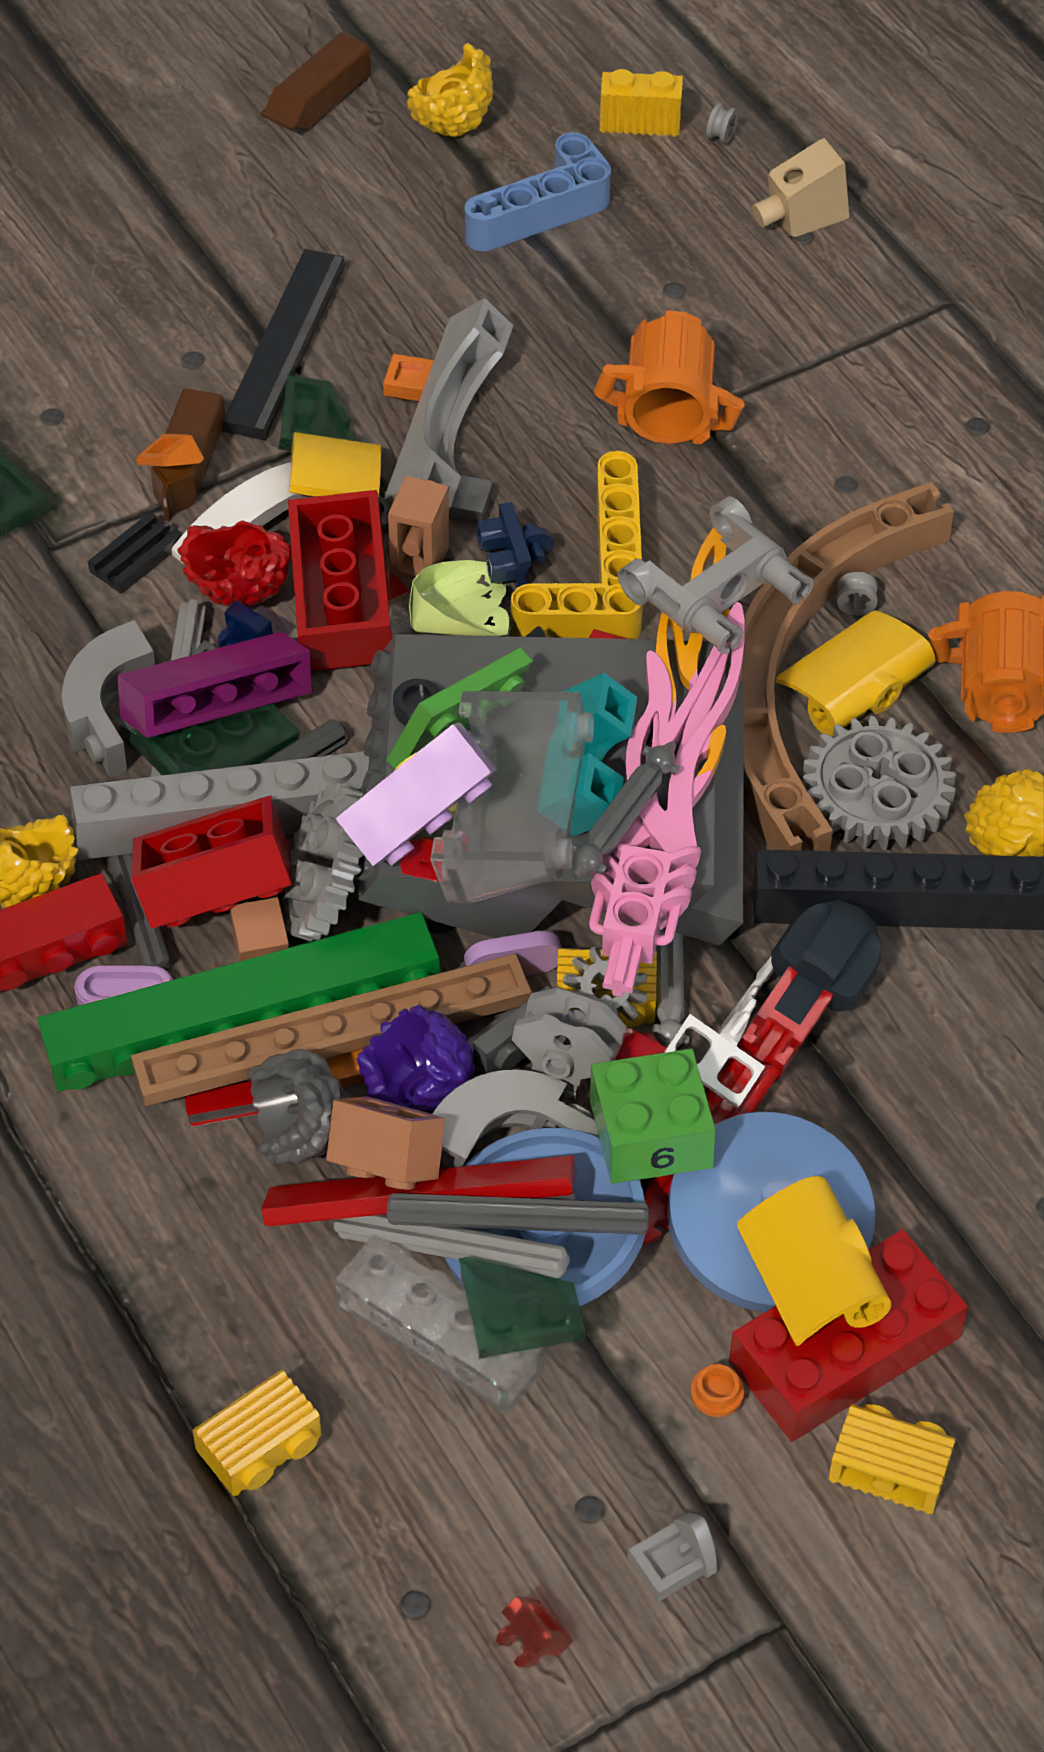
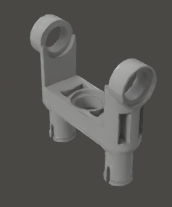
[618,496,814,654]

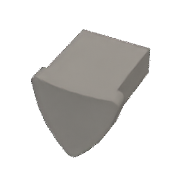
[627,1513,717,1602]

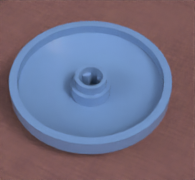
[667,1112,875,1312]
[444,1128,646,1316]

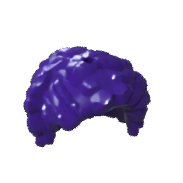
[356,1005,476,1114]

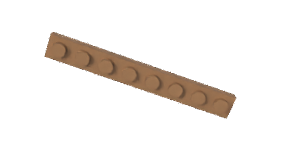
[131,953,531,1107]

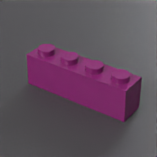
[117,632,311,738]

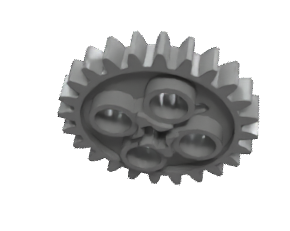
[802,716,956,850]
[280,783,364,941]

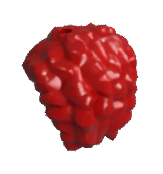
[177,520,291,609]

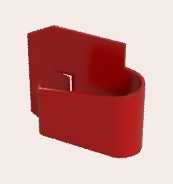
[400,836,457,882]

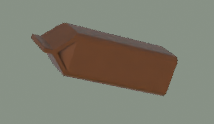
[260,32,371,131]
[151,389,225,522]

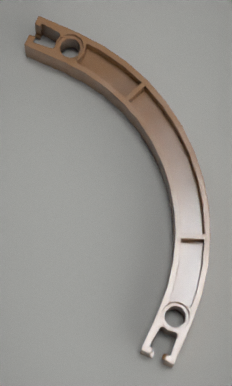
[729,482,954,851]

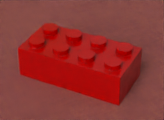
[288,489,393,671]
[728,1229,968,1442]

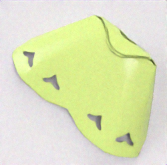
[409,560,509,636]

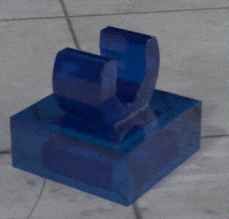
[218,601,273,648]

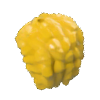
[407,43,493,137]
[964,769,1044,857]
[0,815,78,909]

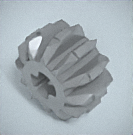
[563,946,647,1021]

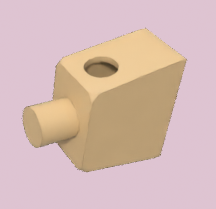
[752,138,850,237]

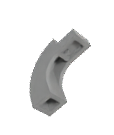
[62,620,155,778]
[433,1070,598,1168]

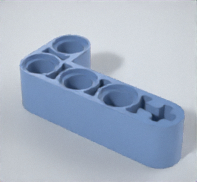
[464,132,611,251]

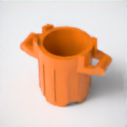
[594,310,744,444]
[928,591,1044,733]

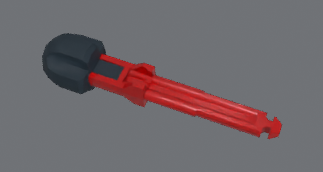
[643,900,881,1245]

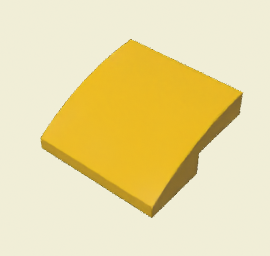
[289,432,381,499]

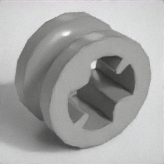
[706,103,739,144]
[837,572,878,615]

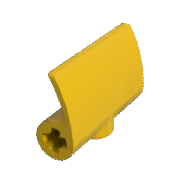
[776,610,935,737]
[737,1176,891,1346]

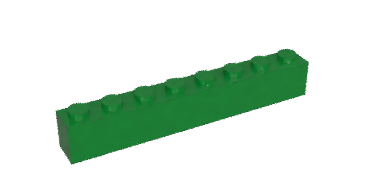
[37,912,440,1093]

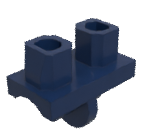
[476,502,554,588]

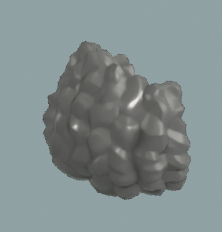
[247,1049,346,1165]

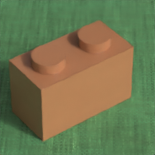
[388,476,449,580]
[326,1096,446,1190]

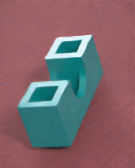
[539,672,637,837]

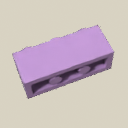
[335,722,497,866]

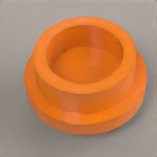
[690,1364,744,1417]

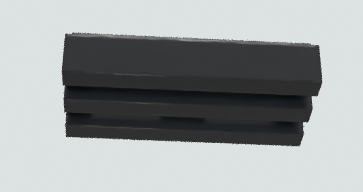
[88,511,183,594]

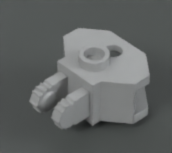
[512,987,627,1101]

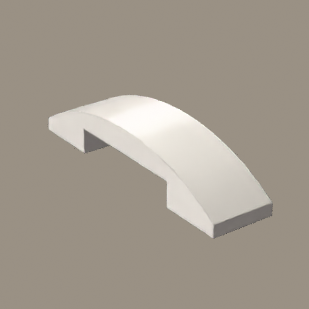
[172,462,315,564]

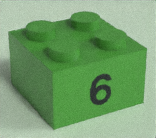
[590,1049,716,1184]

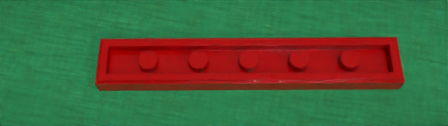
[261,1155,577,1227]

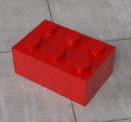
[131,795,292,929]

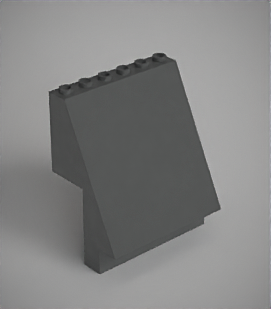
[355,634,744,945]

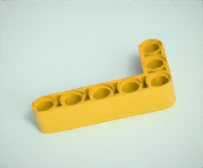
[511,451,643,639]

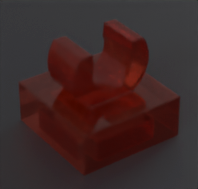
[496,1596,574,1668]

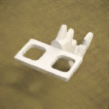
[664,957,774,1108]

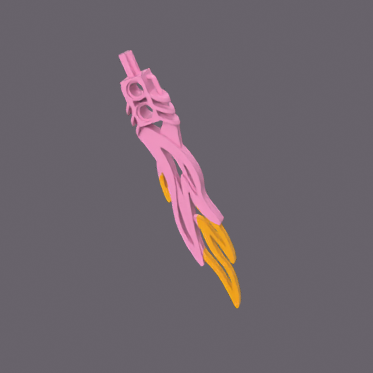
[589,527,744,997]

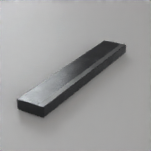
[223,249,345,441]

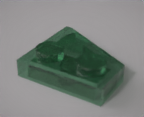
[278,375,362,451]
[459,1257,585,1359]

